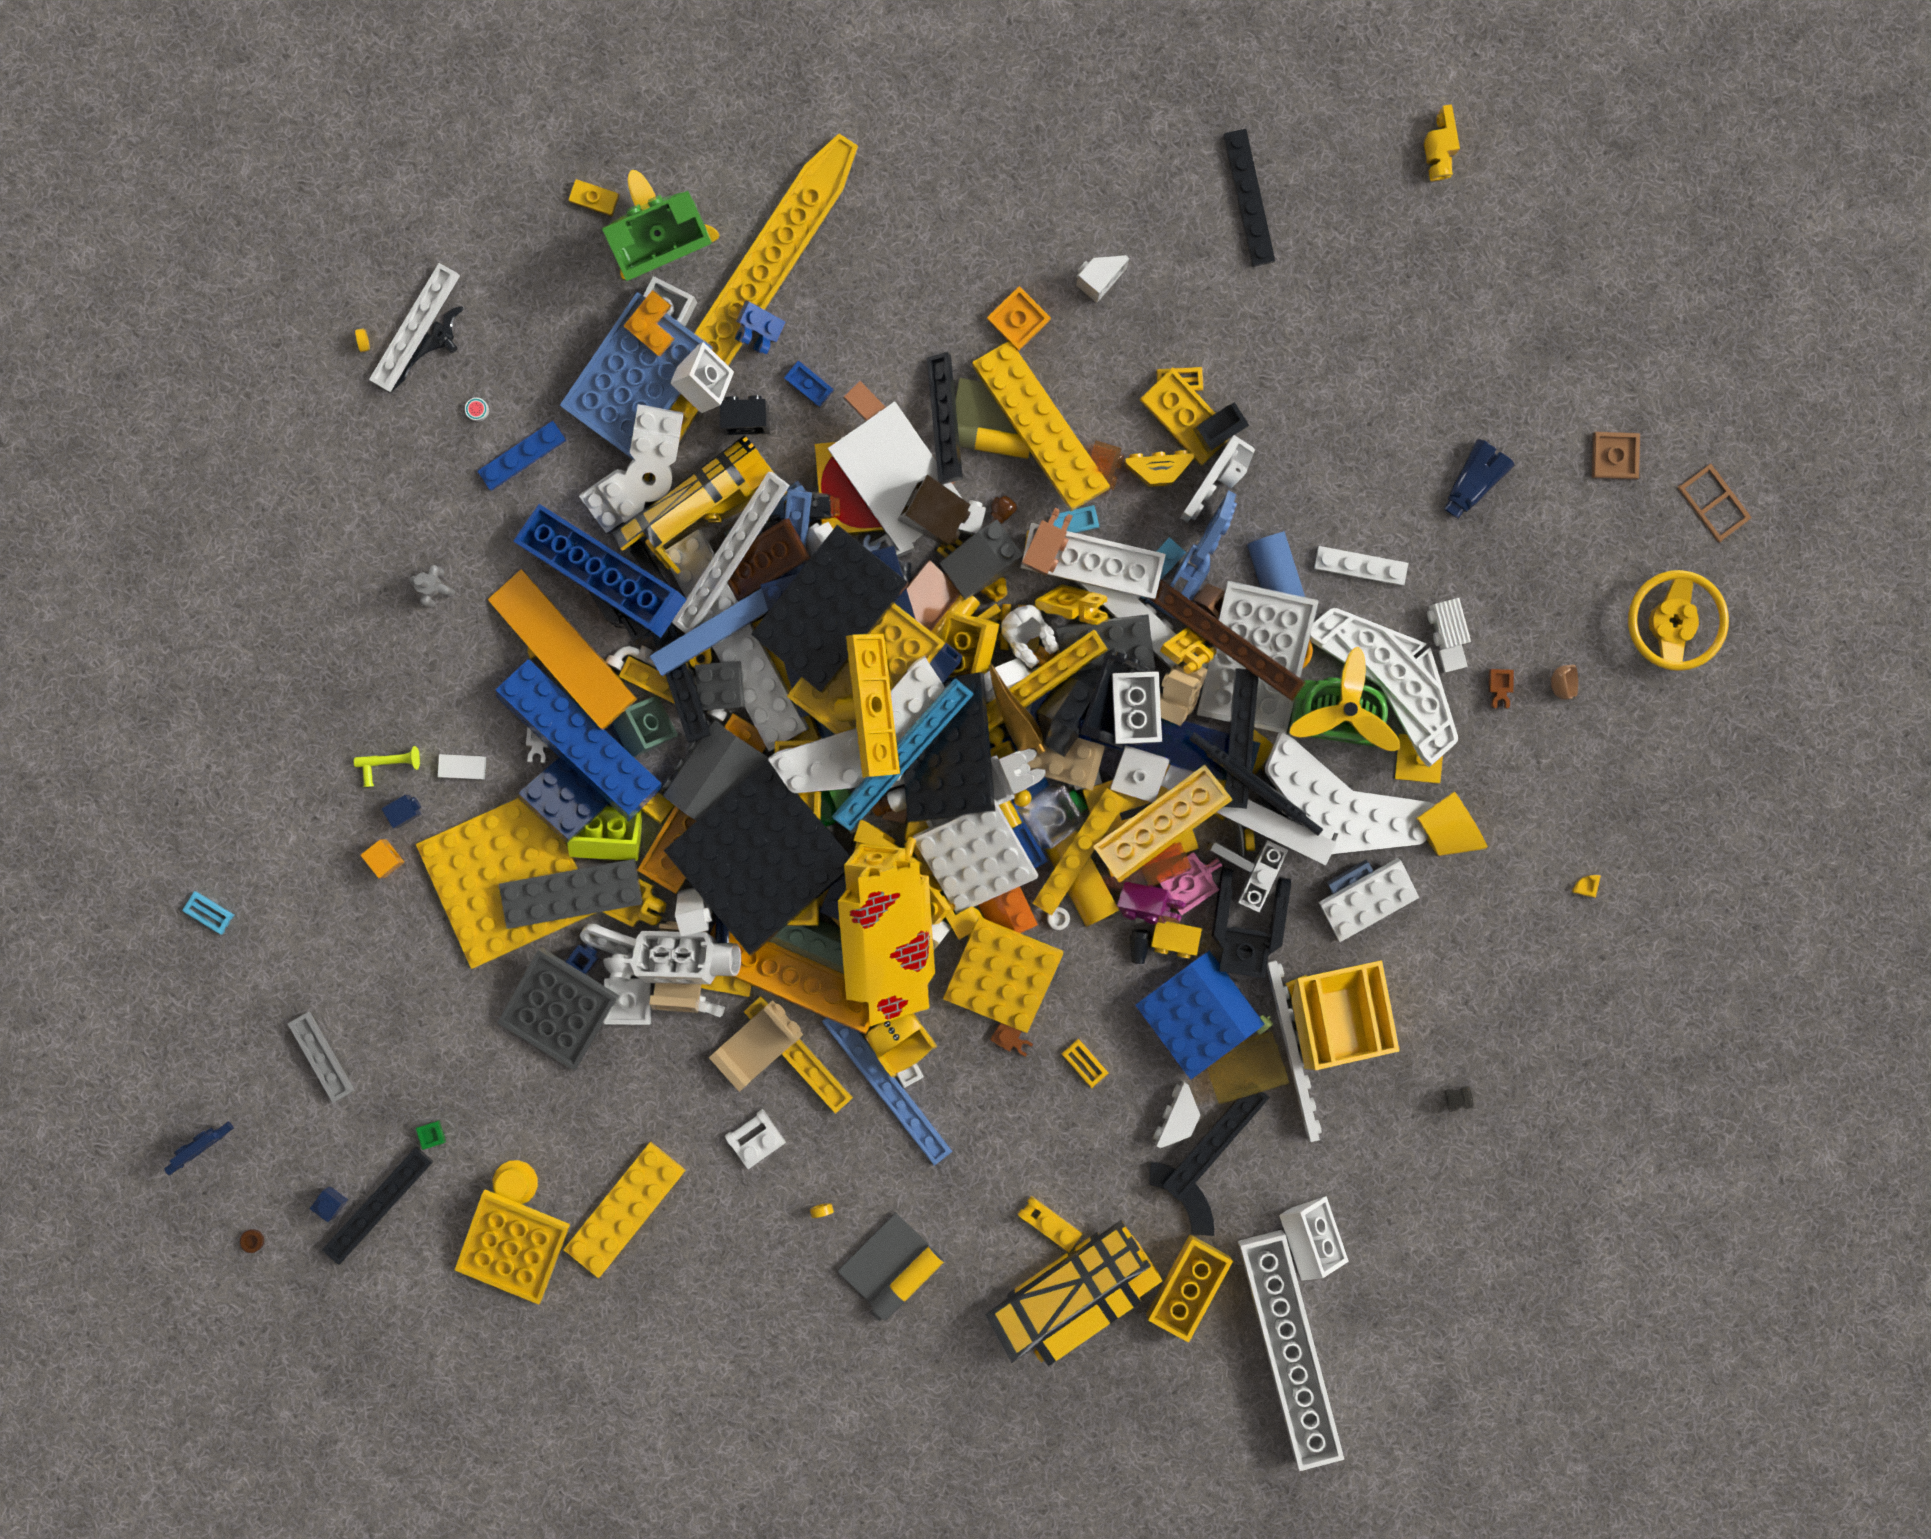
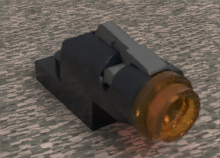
[762,491,840,533]

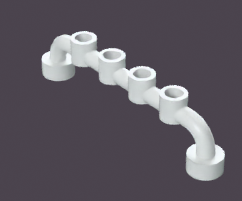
[605,646,727,722]

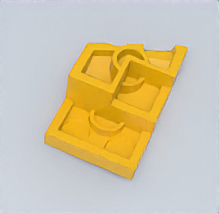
[1416,792,1488,856]

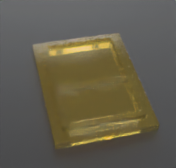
[1207,1031,1289,1104]

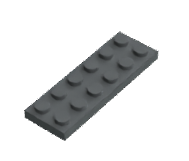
[499,859,643,929]

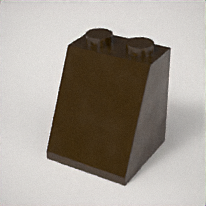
[897,475,971,547]

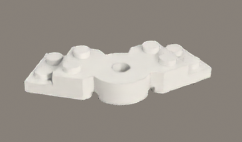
[579,404,683,533]

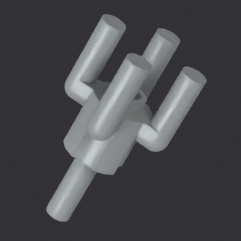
[409,565,455,608]

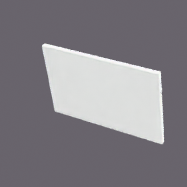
[828,402,962,551]

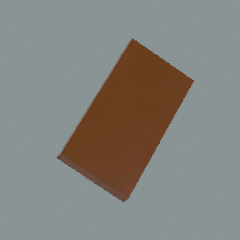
[727,518,810,601]

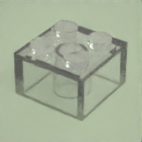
[1017,784,1085,849]

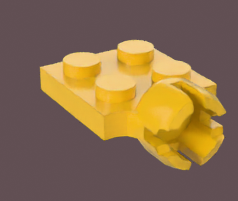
[603,878,666,927]

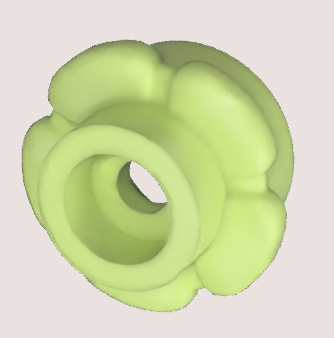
[1256,1015,1273,1035]

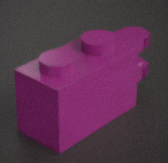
[1117,881,1186,924]

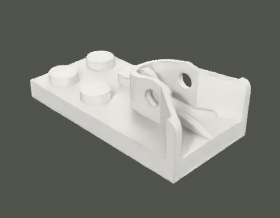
[1180,435,1255,523]

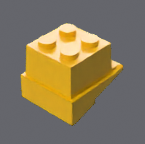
[854,820,923,867]

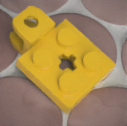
[1035,584,1108,625]

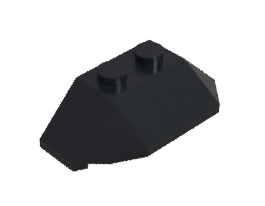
[1037,669,1100,758]

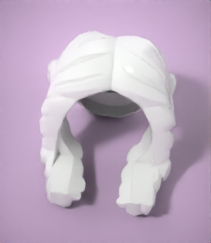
[1001,605,1059,669]

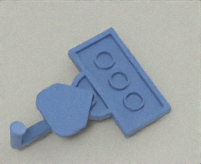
[1145,490,1237,619]

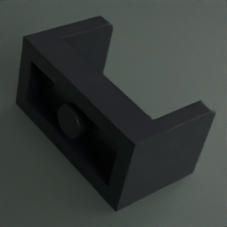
[1193,402,1249,452]

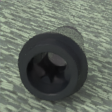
[1129,929,1152,964]

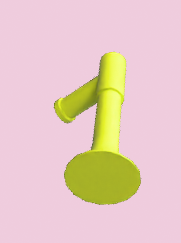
[354,746,420,787]

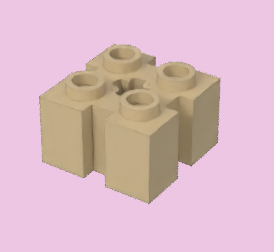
[1160,661,1208,726]

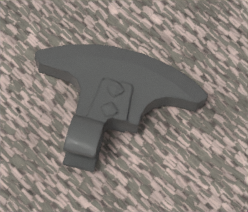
[1228,818,1244,858]

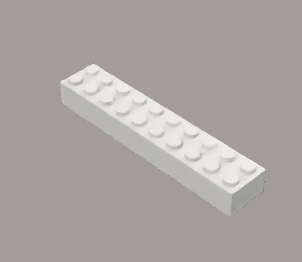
[1238,1230,1344,1471]

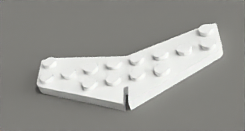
[1310,608,1458,767]
[768,656,945,793]
[1265,733,1435,854]

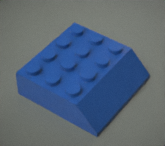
[1135,950,1265,1080]

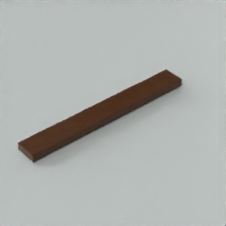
[1148,579,1306,701]

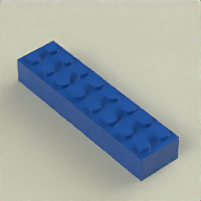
[513,504,687,638]
[495,659,661,822]

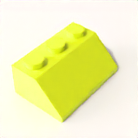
[567,806,642,861]

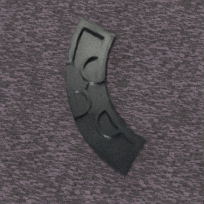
[1149,1161,1214,1236]

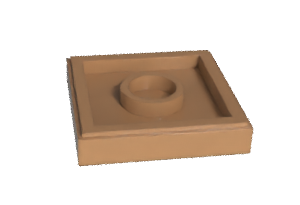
[1592,432,1640,480]

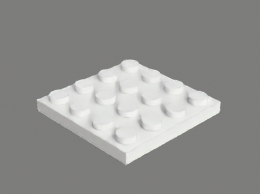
[913,798,1038,914]

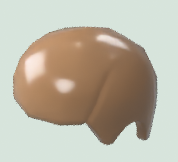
[1551,665,1578,700]

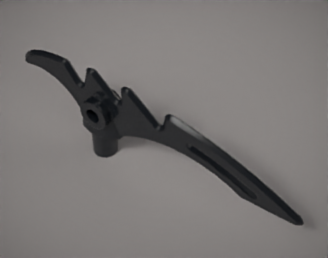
[388,306,464,393]

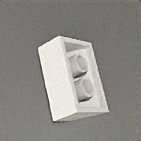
[1112,672,1162,744]
[1279,1196,1349,1281]

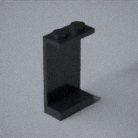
[1080,652,1148,748]

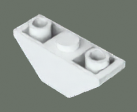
[1238,840,1288,913]
[1153,1081,1200,1148]

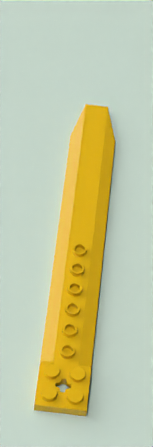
[670,134,858,442]

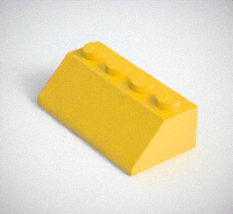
[941,612,1000,677]

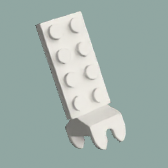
[926,748,1045,828]

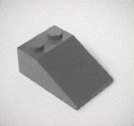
[939,520,1023,600]

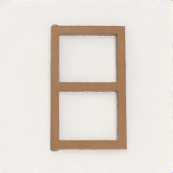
[1677,464,1752,543]

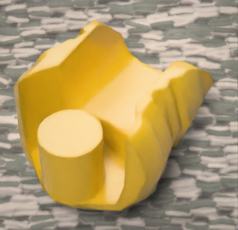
[980,577,1007,602]

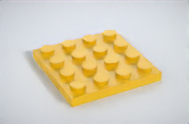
[943,917,1063,1033]
[455,1190,570,1305]

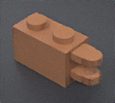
[1022,508,1073,576]

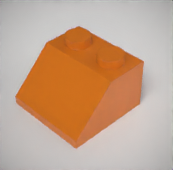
[978,886,1038,933]

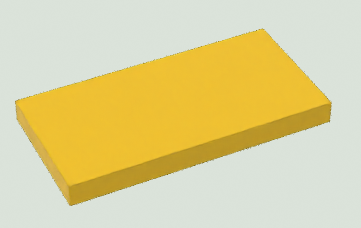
[1139,367,1229,465]

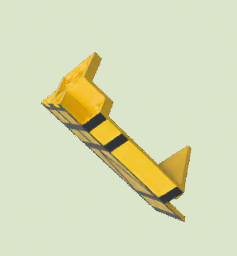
[613,435,787,574]
[985,1220,1162,1367]

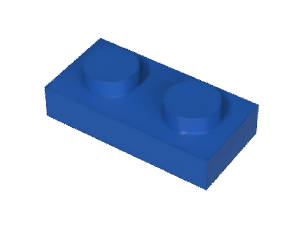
[784,360,834,408]

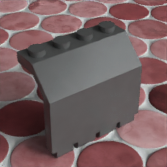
[661,717,769,821]

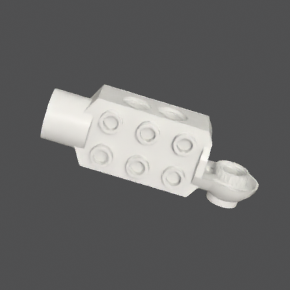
[603,931,741,984]

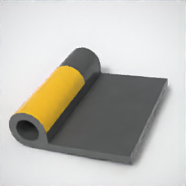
[837,1212,944,1321]

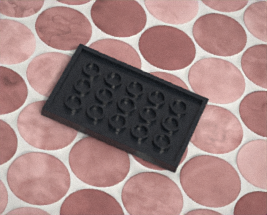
[751,525,910,693]
[904,672,995,823]

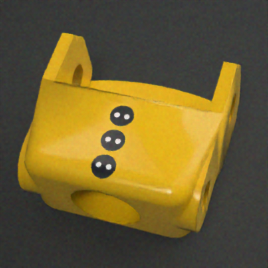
[865,1013,937,1078]

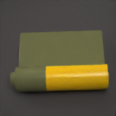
[955,378,1029,459]

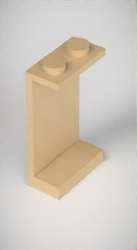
[649,921,707,1013]
[709,1000,803,1092]

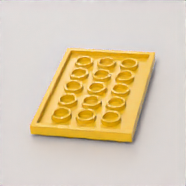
[786,603,945,734]

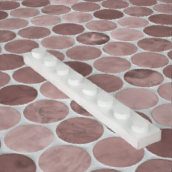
[672,472,790,634]
[1267,960,1322,1142]

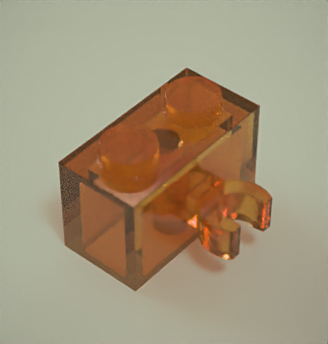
[1091,440,1124,495]
[1140,842,1192,888]

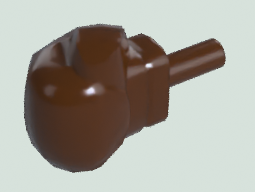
[988,496,1017,525]

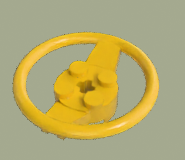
[1628,570,1729,671]

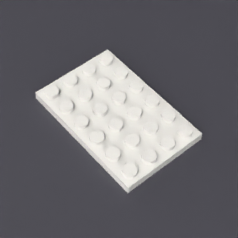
[1197,581,1319,734]

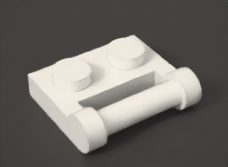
[725,1109,786,1169]

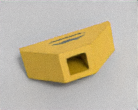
[1124,450,1194,487]

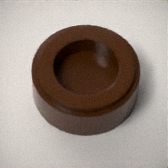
[240,1229,264,1253]

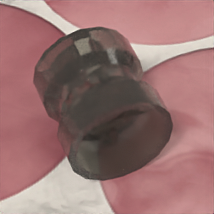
[1445,1086,1474,1112]

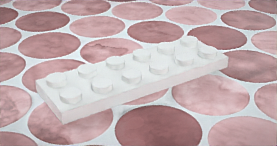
[1021,523,1166,600]

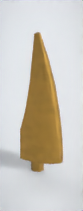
[989,663,1046,754]

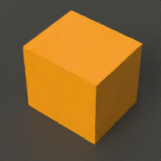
[361,839,405,878]

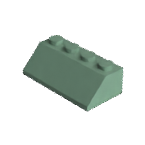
[769,920,844,974]

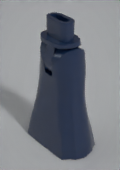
[1444,439,1515,519]

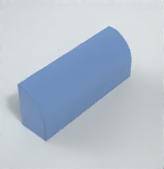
[1247,531,1305,597]

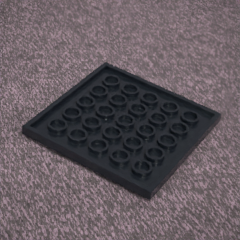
[664,760,851,956]

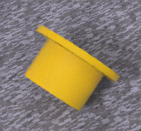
[492,1160,538,1204]

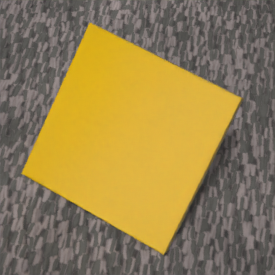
[1395,734,1443,783]

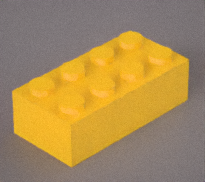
[1146,1234,1233,1343]

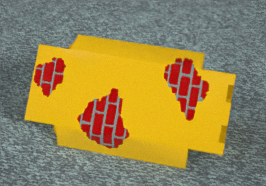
[838,844,935,1026]

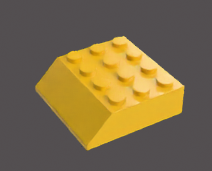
[1292,960,1399,1070]

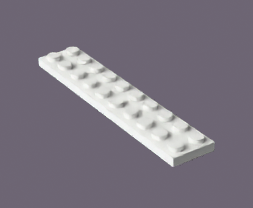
[666,530,809,751]

